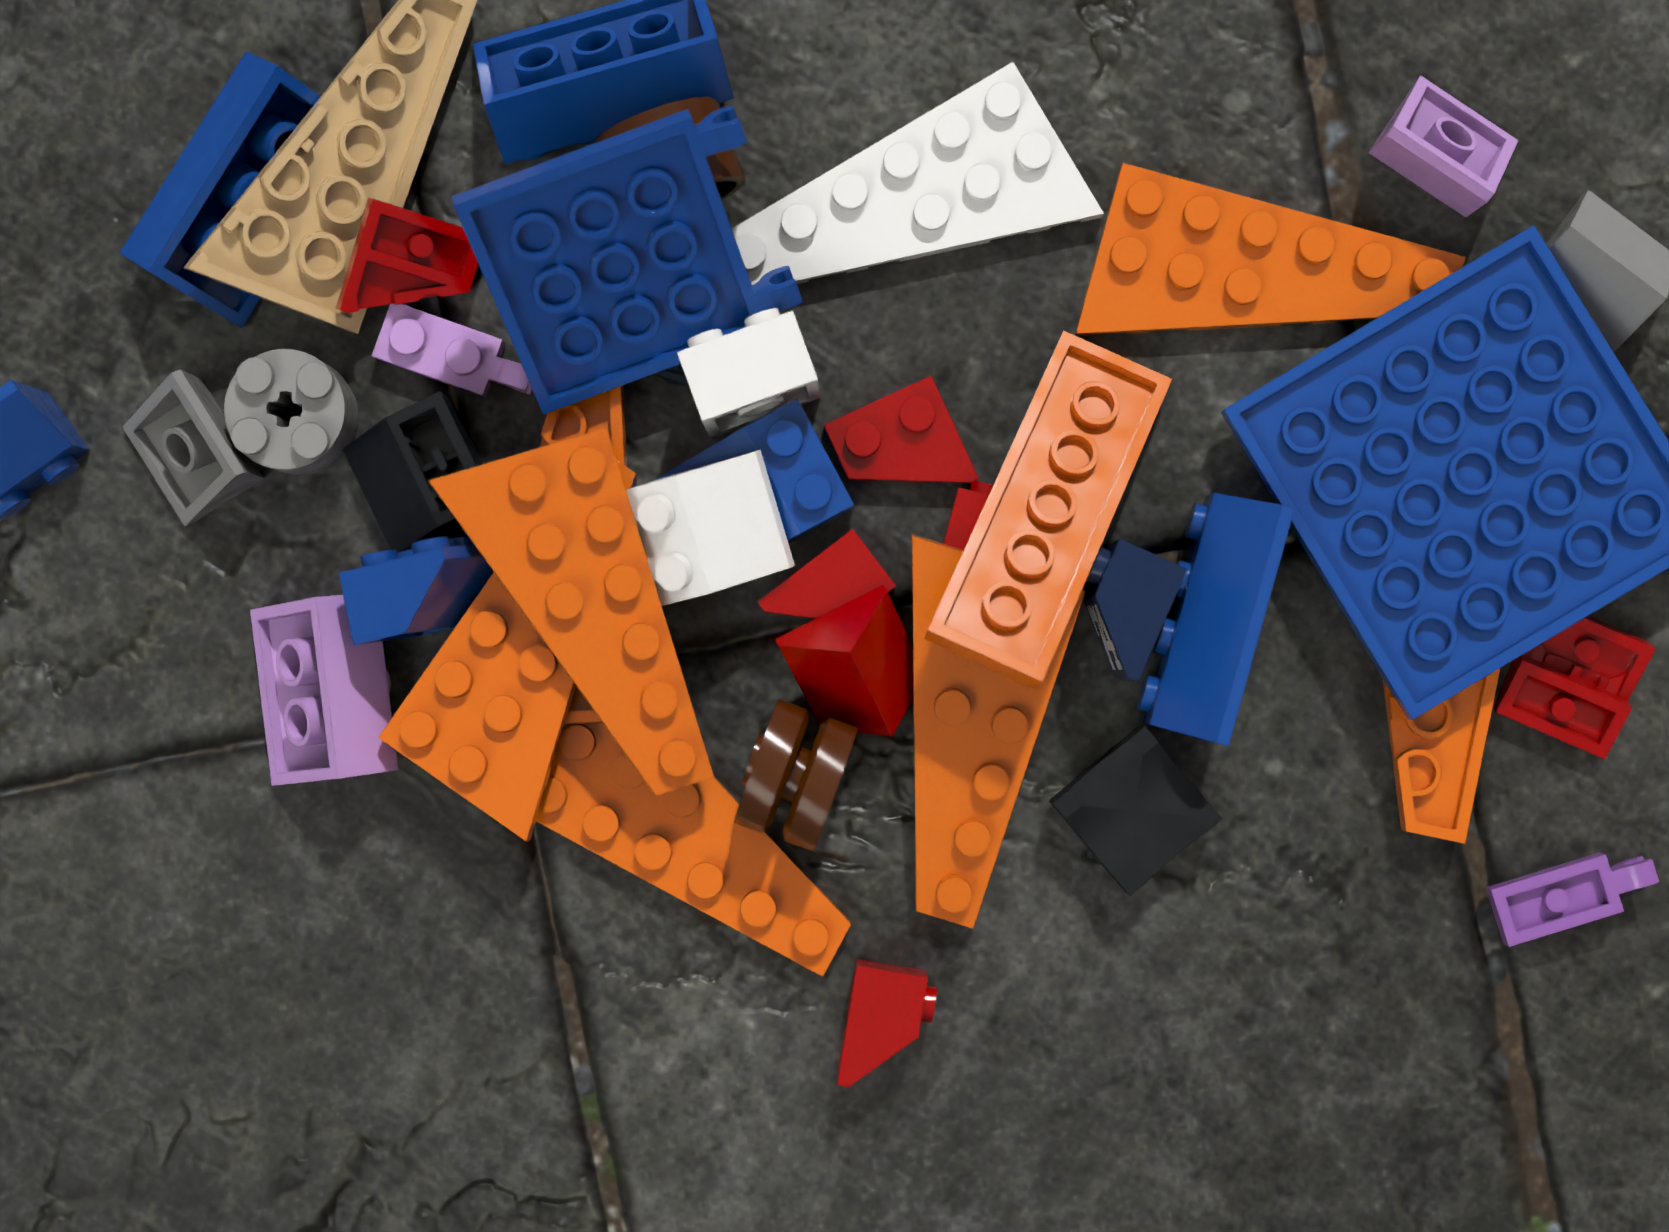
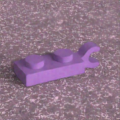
[1485,852,1659,947]

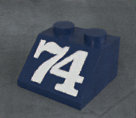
[1083,539,1187,682]

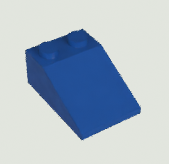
[655,398,854,543]

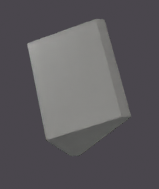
[1546,190,1669,352]
[122,369,264,526]

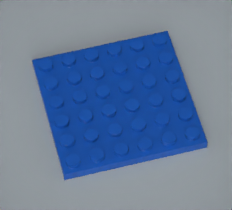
[1221,225,1669,720]

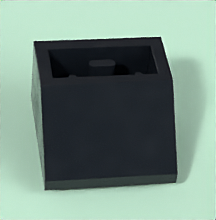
[342,391,482,553]

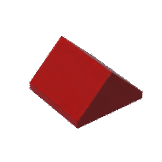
[775,585,913,736]

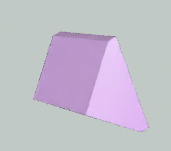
[1368,75,1518,217]

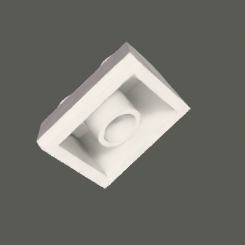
[677,308,820,438]
[626,450,795,606]

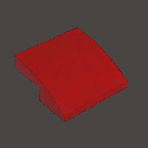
[1494,616,1656,759]

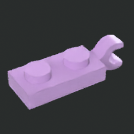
[371,304,533,398]

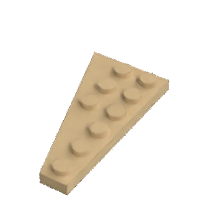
[184,0,477,334]

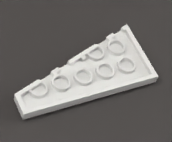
[732,62,1104,285]

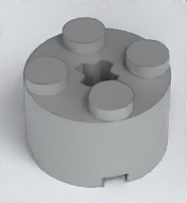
[224,349,358,475]

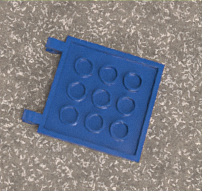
[452,106,803,415]

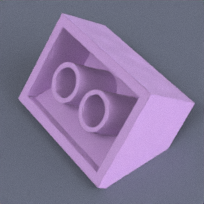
[250,595,399,786]

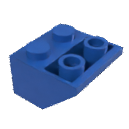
[339,536,494,645]

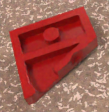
[336,197,478,313]
[824,376,979,484]

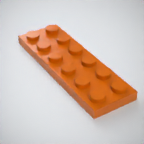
[924,331,1172,690]

